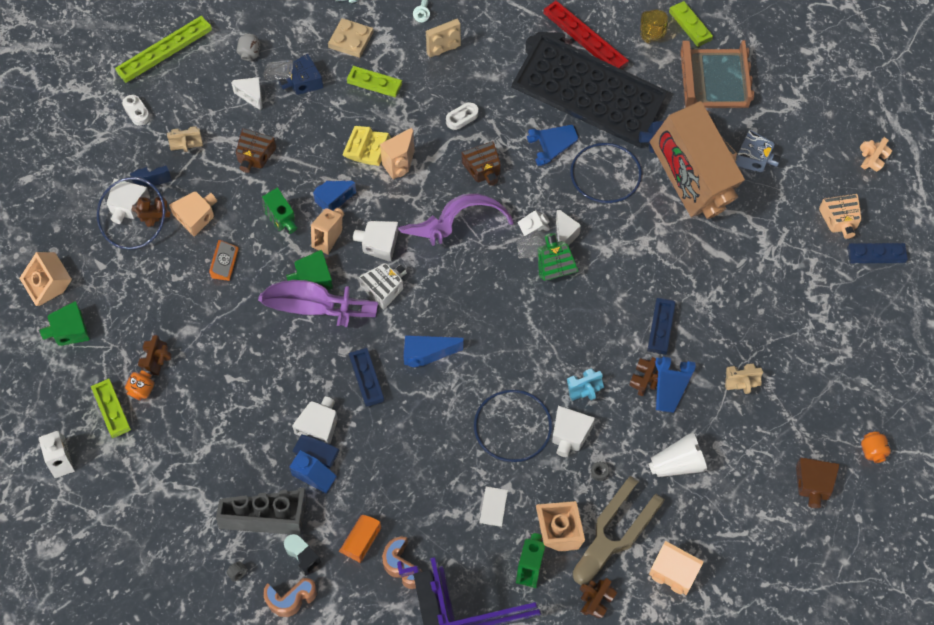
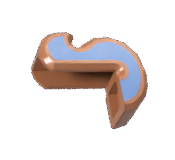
[382,536,422,589]
[264,578,317,617]

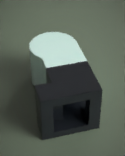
[284,534,321,576]

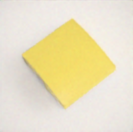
[343,126,391,166]

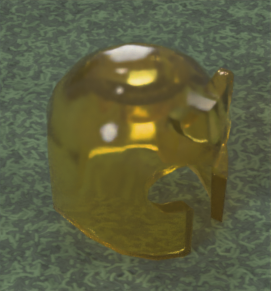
[640,9,668,43]

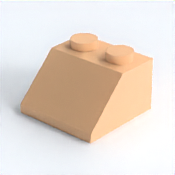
[380,128,415,180]
[20,252,72,306]
[536,501,585,551]
[649,541,704,595]

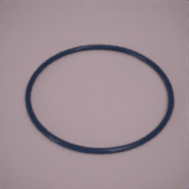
[570,143,642,203]
[97,177,166,250]
[474,390,552,462]

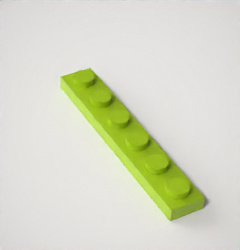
[115,15,212,83]

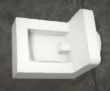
[518,210,550,239]

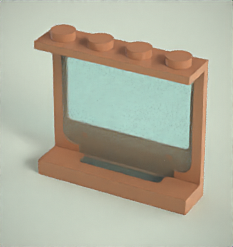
[680,41,754,108]

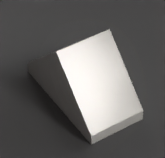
[231,77,263,110]
[556,210,581,246]

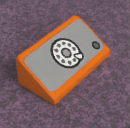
[209,240,239,281]

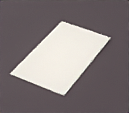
[479,487,508,527]

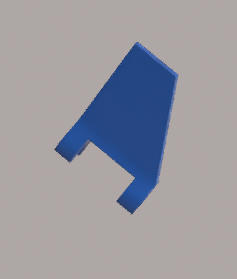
[527,125,578,166]
[655,357,696,413]

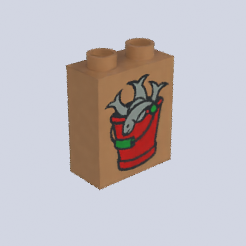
[650,101,745,219]

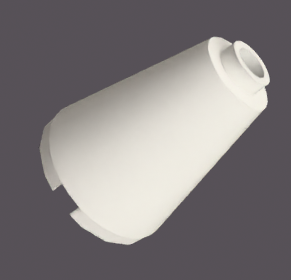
[648,433,707,477]

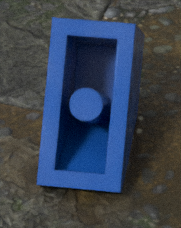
[313,181,356,211]
[289,450,337,494]

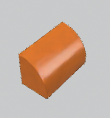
[339,515,382,563]

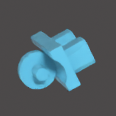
[567,368,604,401]

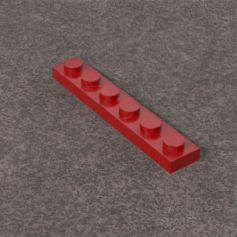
[543,1,629,69]

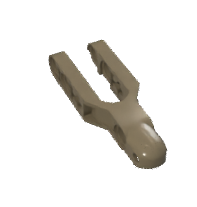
[573,476,665,585]

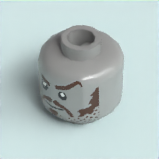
[237,34,261,61]

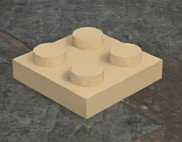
[328,18,373,58]
[426,19,461,57]

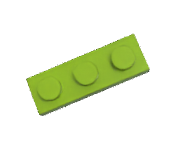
[669,1,713,47]
[347,66,402,98]
[91,379,131,438]

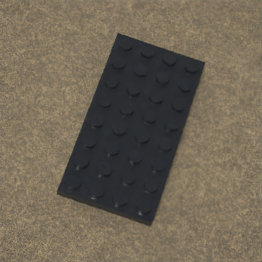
[511,32,668,148]

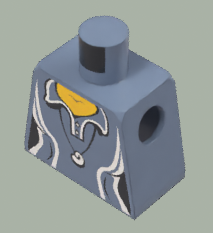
[735,130,781,172]

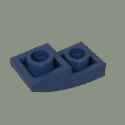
[130,165,172,187]
[292,434,340,468]

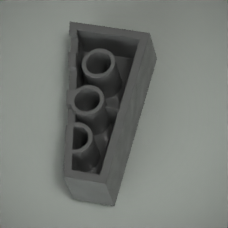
[216,487,307,535]

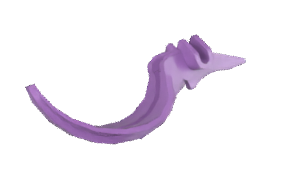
[398,194,513,246]
[258,280,378,327]

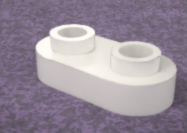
[122,95,150,126]
[446,103,478,130]

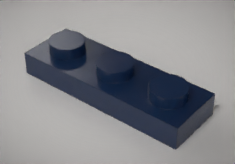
[847,243,908,263]
[647,298,676,355]
[349,348,384,407]

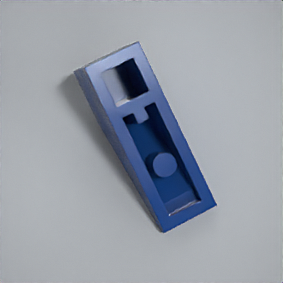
[404,336,464,367]

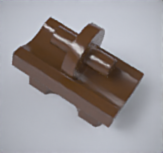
[131,197,171,227]
[138,335,172,375]
[629,357,658,396]
[579,578,617,618]

